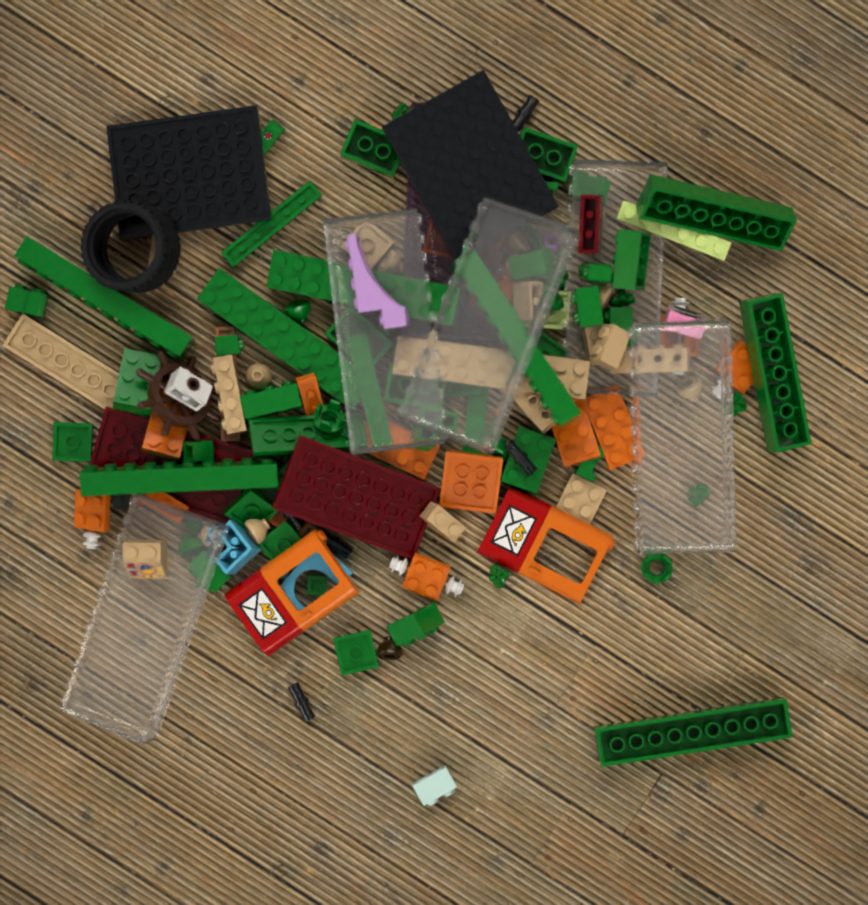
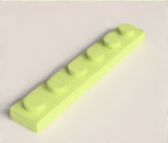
[616,200,731,261]

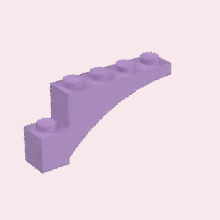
[346,234,411,329]

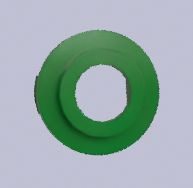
[313,399,346,433]
[641,552,673,584]

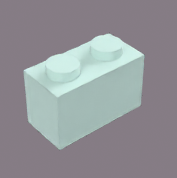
[412,765,457,806]

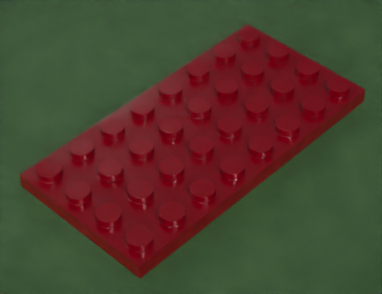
[89,406,253,523]
[272,435,441,559]

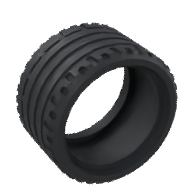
[80,201,181,293]

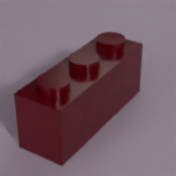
[578,194,604,254]

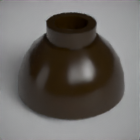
[376,636,403,660]

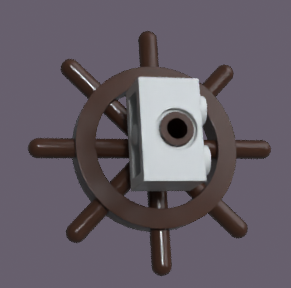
[136,350,221,442]

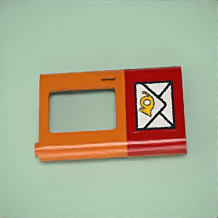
[477,485,615,604]
[225,529,360,656]

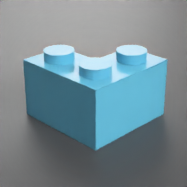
[215,520,262,575]

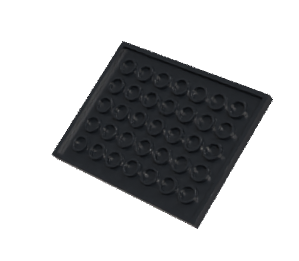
[381,70,559,260]
[106,105,272,240]

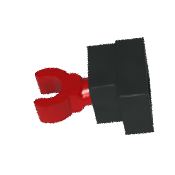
[112,494,145,510]

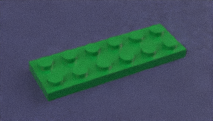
[248,413,368,456]

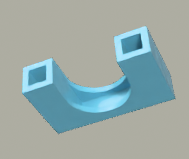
[280,552,353,612]

